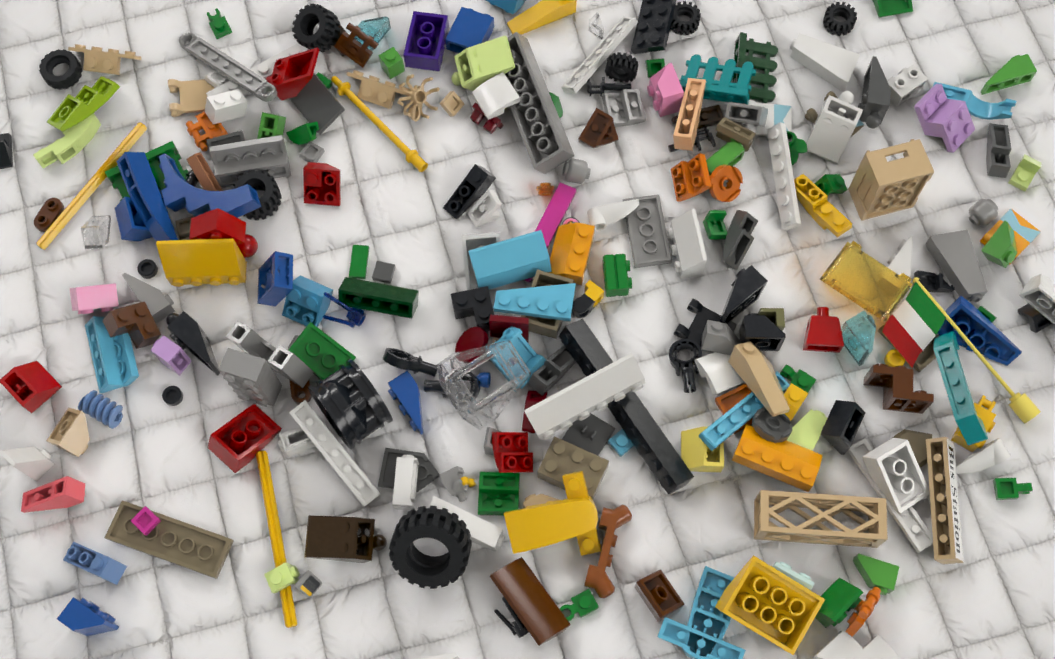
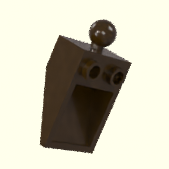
[305,515,387,563]

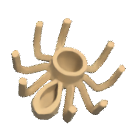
[397,74,440,122]

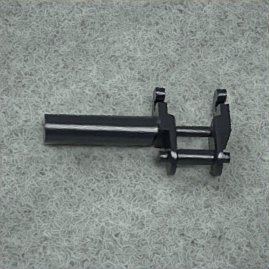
[587,77,631,97]
[668,127,716,152]

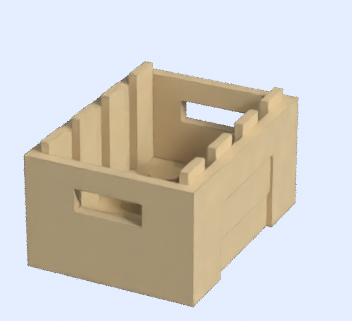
[848,139,934,221]

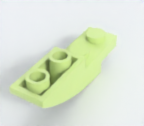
[33,113,101,168]

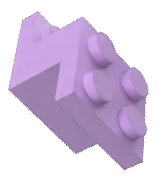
[914,84,975,153]

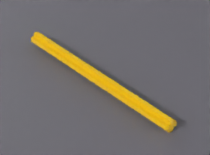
[36,122,147,250]
[256,451,297,628]

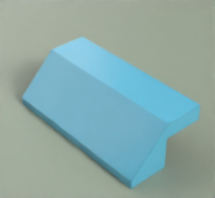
[468,230,552,290]
[85,308,139,393]

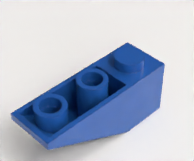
[388,370,423,435]

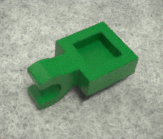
[780,365,816,393]
[993,478,1033,500]

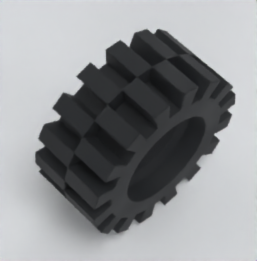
[670,1,701,35]
[823,2,857,36]
[605,52,639,83]

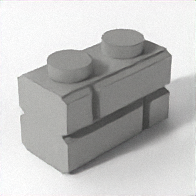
[725,102,768,127]

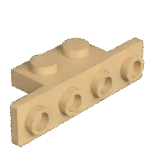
[68,44,141,75]
[346,70,411,109]

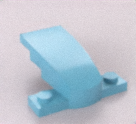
[657,566,746,659]

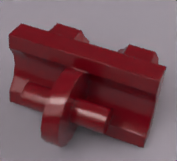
[470,102,504,134]

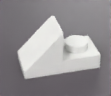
[468,190,502,227]

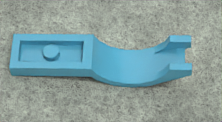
[933,82,1016,120]

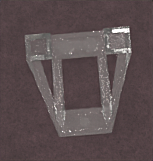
[437,340,531,430]

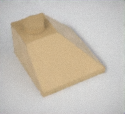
[46,407,90,457]

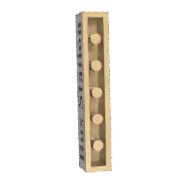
[926,437,964,564]

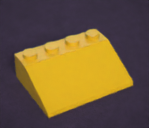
[156,238,247,287]
[715,555,825,655]

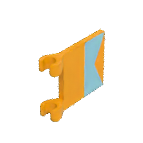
[980,209,1041,265]

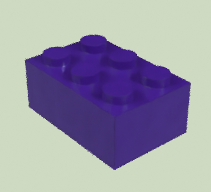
[403,11,449,71]

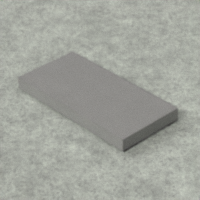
[623,195,672,268]

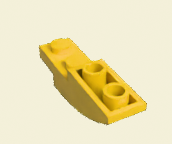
[794,174,852,237]

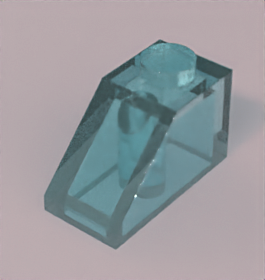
[355,16,391,51]

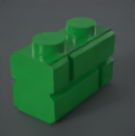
[602,254,632,297]

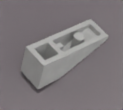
[122,273,175,323]

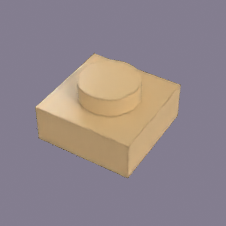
[439,91,464,117]

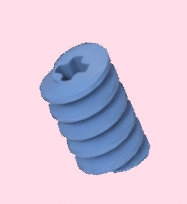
[78,390,123,429]

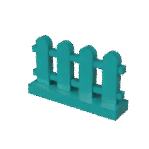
[679,54,756,105]

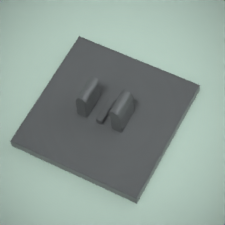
[562,413,616,456]

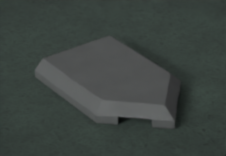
[378,448,440,492]

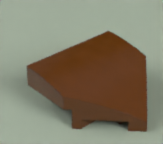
[578,108,619,148]

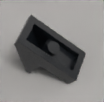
[0,133,13,169]

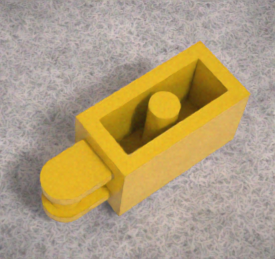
[951,395,996,452]

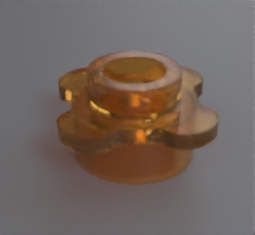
[536,183,555,196]

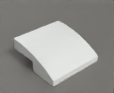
[472,72,520,120]
[694,352,745,395]

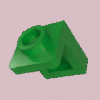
[814,174,848,196]
[703,210,727,240]

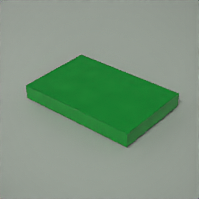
[288,322,356,381]

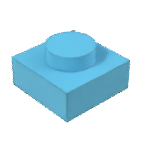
[608,429,634,457]

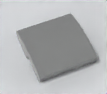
[602,89,646,127]

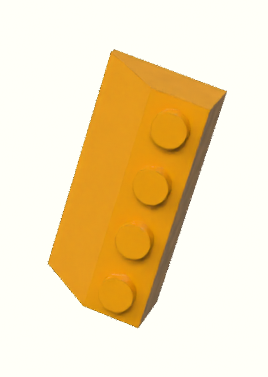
[732,424,822,492]

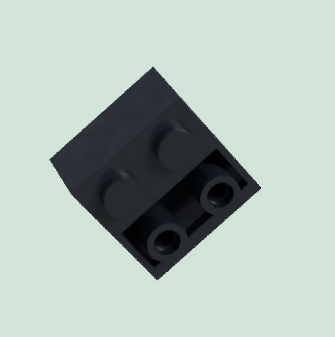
[821,400,865,455]

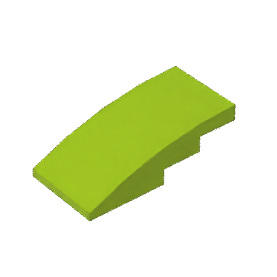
[47,76,120,132]

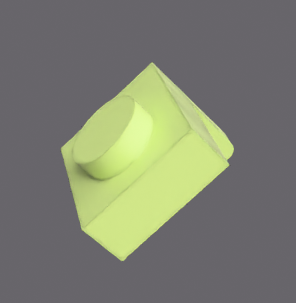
[264,562,300,594]

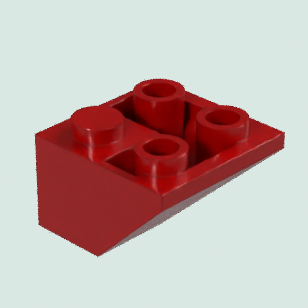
[303,162,341,206]

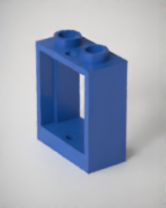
[257,251,293,307]

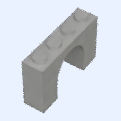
[226,321,314,388]

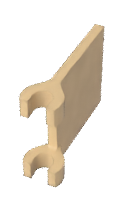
[168,79,214,117]

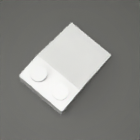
[462,232,504,291]
[862,438,930,513]

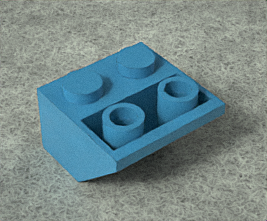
[282,275,333,327]

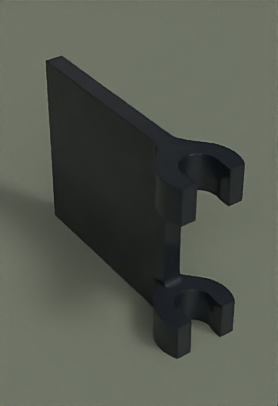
[674,299,737,353]

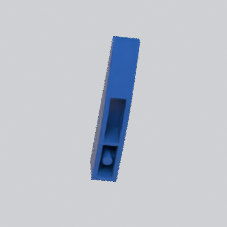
[116,152,178,241]

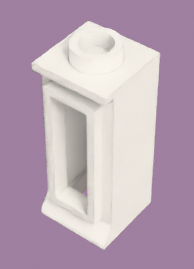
[278,417,329,456]
[392,455,419,510]

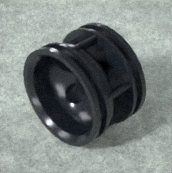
[308,359,393,450]

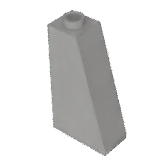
[926,230,988,302]

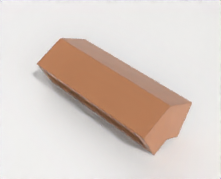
[186,152,223,191]

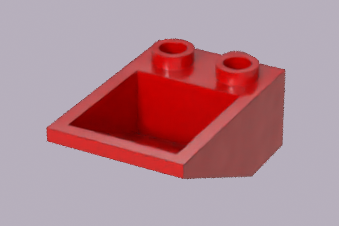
[265,47,319,101]

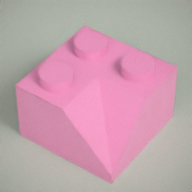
[647,63,684,117]
[69,283,119,314]

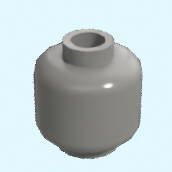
[562,158,591,184]
[969,199,998,226]

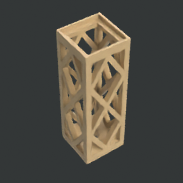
[754,490,888,548]

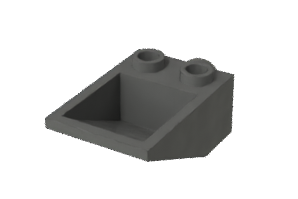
[858,56,891,129]

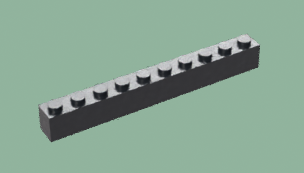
[559,319,694,495]

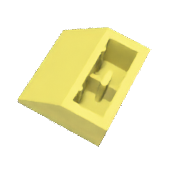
[681,427,724,473]

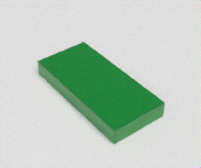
[349,245,370,279]

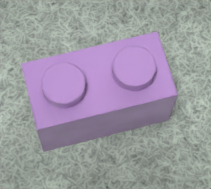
[151,335,192,376]

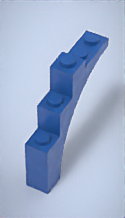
[159,153,261,218]

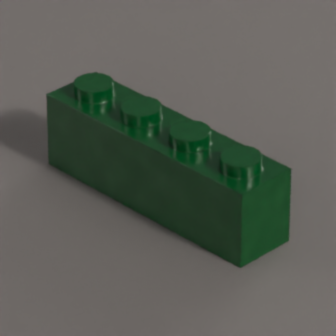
[338,277,419,319]

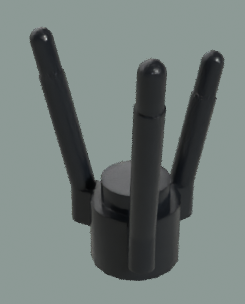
[494,597,529,638]

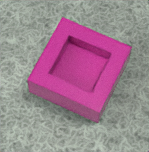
[131,506,161,536]

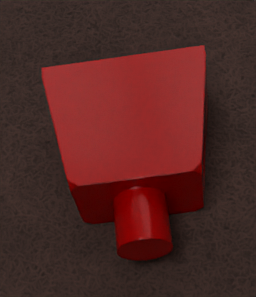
[803,307,844,353]

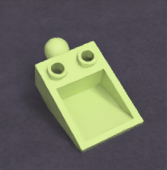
[451,36,515,91]

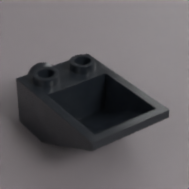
[166,311,220,376]

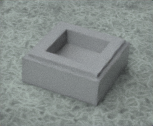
[299,142,325,163]

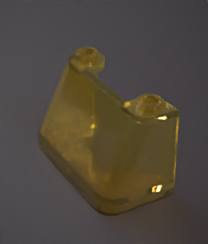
[820,241,913,323]

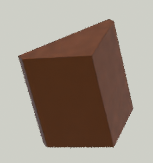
[634,569,684,622]

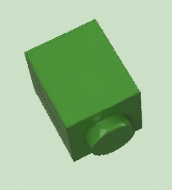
[378,47,405,79]

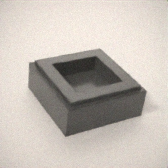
[372,261,396,284]

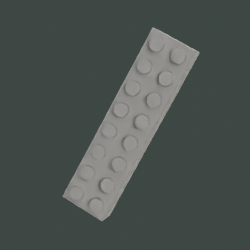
[505,32,575,174]

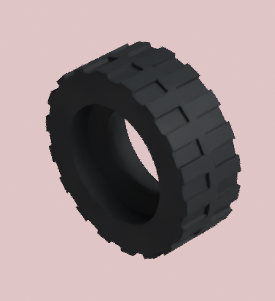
[39,49,82,90]

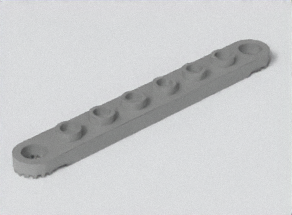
[179,33,277,102]

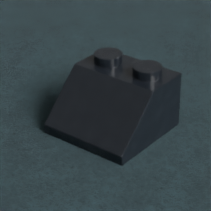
[739,313,786,351]

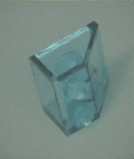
[841,310,876,366]

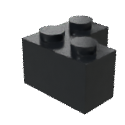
[451,286,494,331]

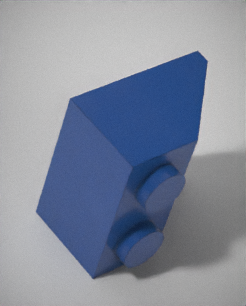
[114,197,153,242]

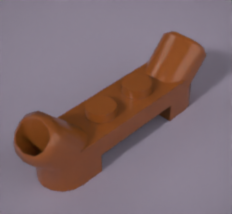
[584,504,632,599]

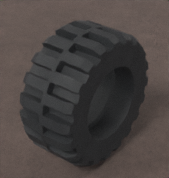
[389,506,472,589]

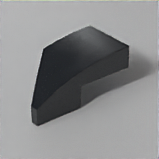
[914,270,955,293]

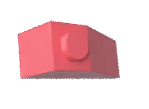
[21,476,85,513]

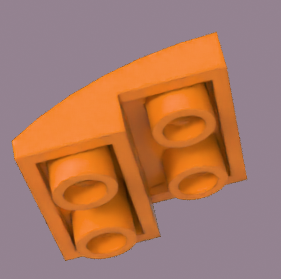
[671,153,712,202]

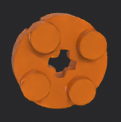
[709,164,743,202]

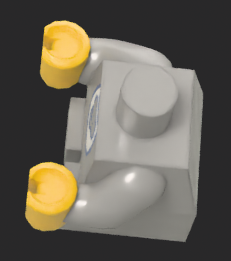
[440,466,476,502]

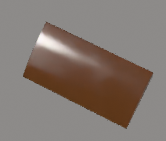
[489,557,571,646]

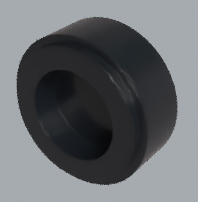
[137,259,158,279]
[162,386,183,406]

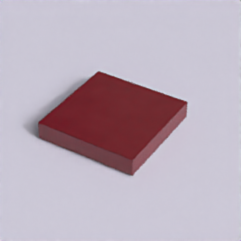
[489,314,529,342]

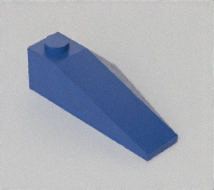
[937,296,1022,366]

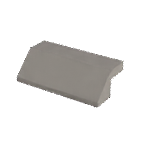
[209,135,291,187]

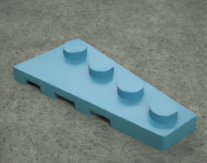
[493,283,576,321]

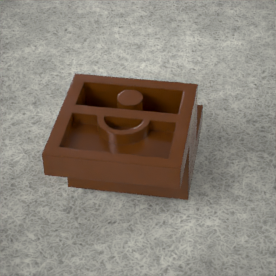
[863,363,934,414]

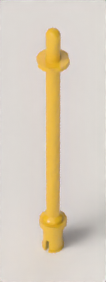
[331,76,428,172]

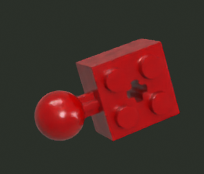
[189,208,258,258]

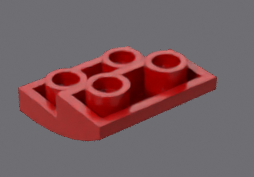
[492,432,533,473]

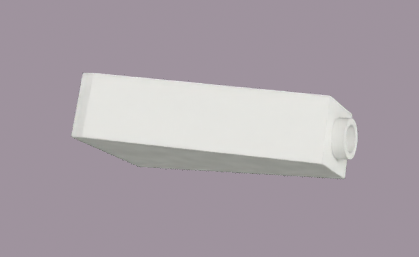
[790,33,860,92]
[428,496,505,552]

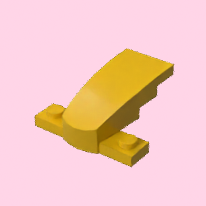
[504,471,602,556]

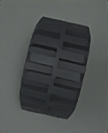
[292,4,341,52]
[231,170,282,220]

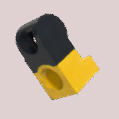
[572,280,604,318]

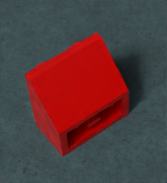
[0,361,62,413]

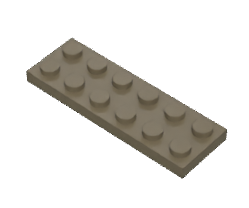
[104,500,234,579]

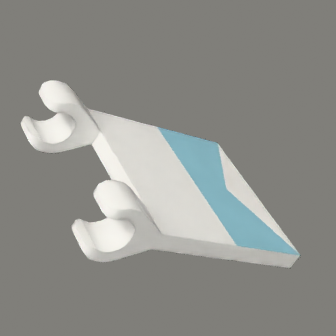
[744,99,792,136]

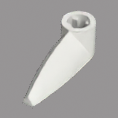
[587,199,640,231]
[956,438,1011,474]

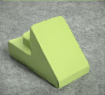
[1008,154,1041,192]

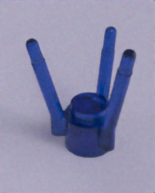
[323,292,366,328]

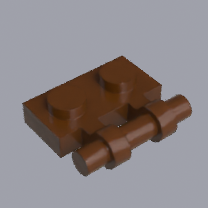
[334,23,379,68]

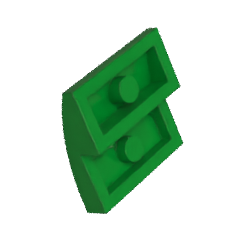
[478,472,520,516]

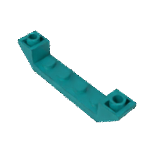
[933,331,988,446]

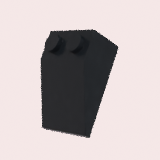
[719,265,768,324]

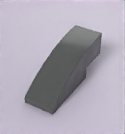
[986,123,1011,178]
[723,210,758,271]
[528,345,576,396]

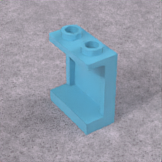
[486,326,546,389]

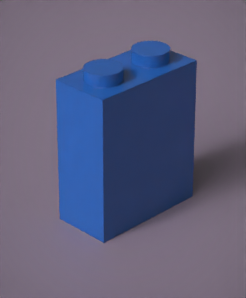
[445,7,494,54]

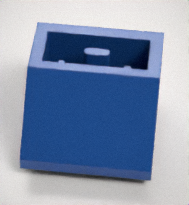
[57,597,120,636]

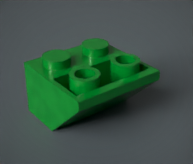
[815,577,864,628]

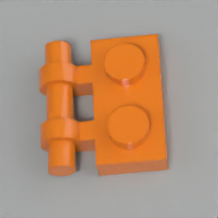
[186,111,228,152]
[845,587,881,637]

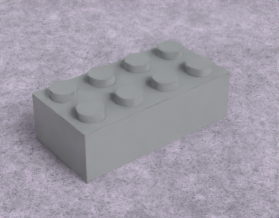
[219,348,282,407]

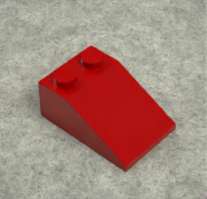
[207,404,282,473]

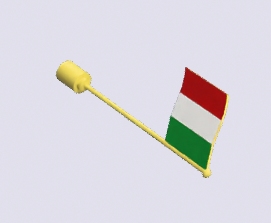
[882,277,1041,424]

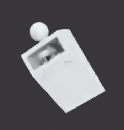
[806,91,863,164]

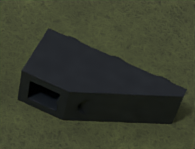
[443,164,496,219]

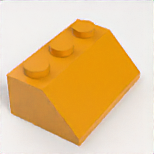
[549,222,595,285]

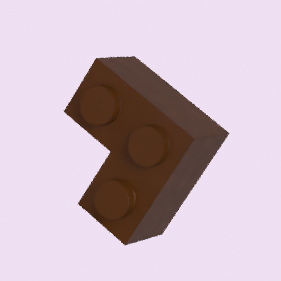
[103,301,161,349]

